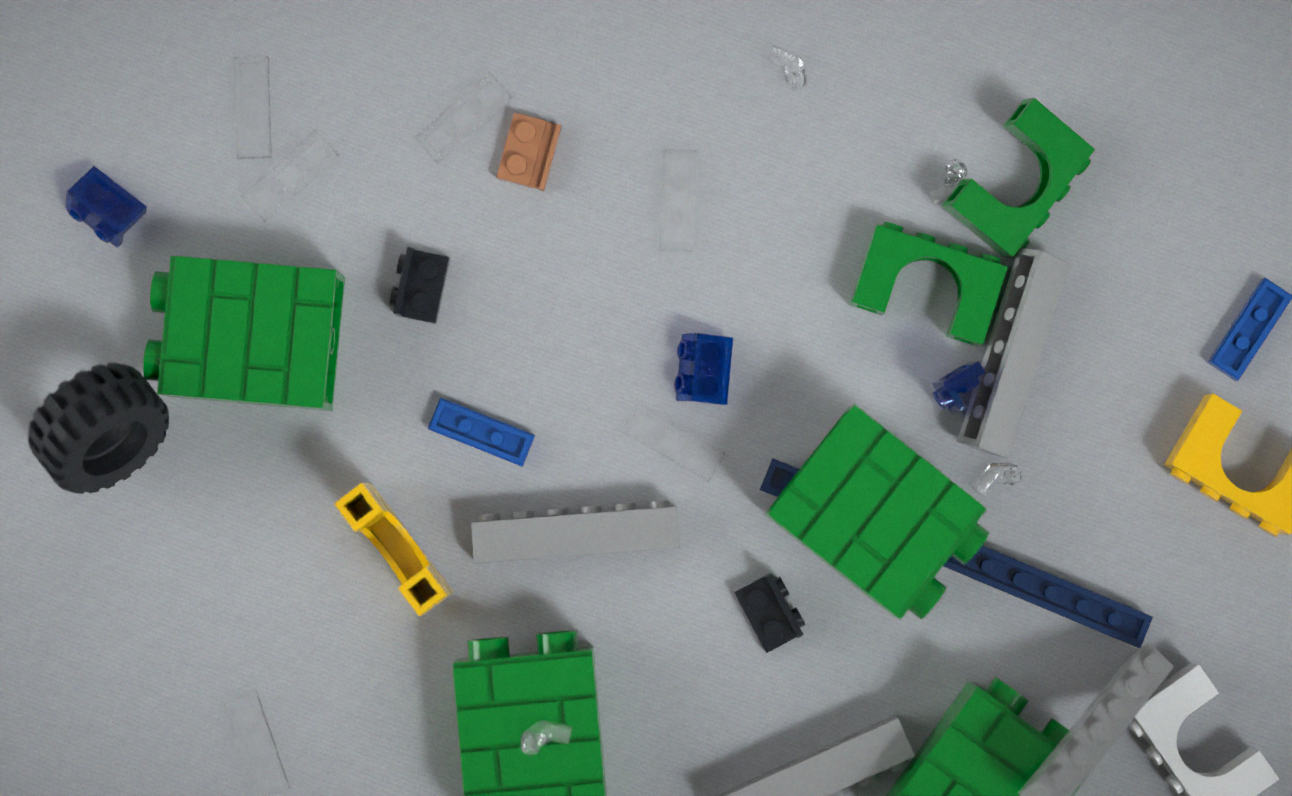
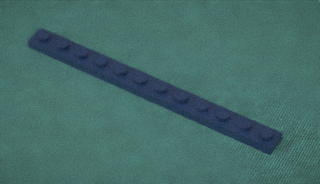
[759,458,1153,648]

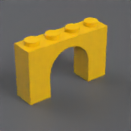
[1164,393,1292,537]
[334,482,454,616]

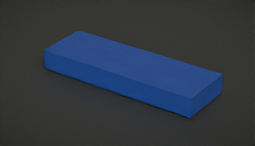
[1207,278,1292,381]
[428,398,535,467]

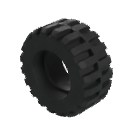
[28,363,169,494]

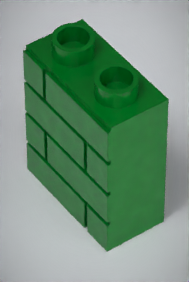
[143,256,345,411]
[764,404,990,620]
[452,630,607,796]
[886,677,1089,796]

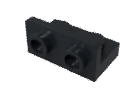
[389,247,450,324]
[734,573,806,653]

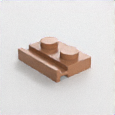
[496,112,562,191]

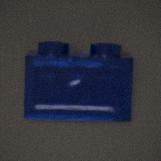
[65,166,147,248]
[674,333,733,405]
[932,361,986,412]

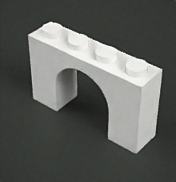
[1128,663,1279,796]

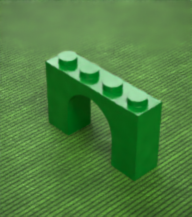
[942,98,1095,257]
[849,222,1008,347]

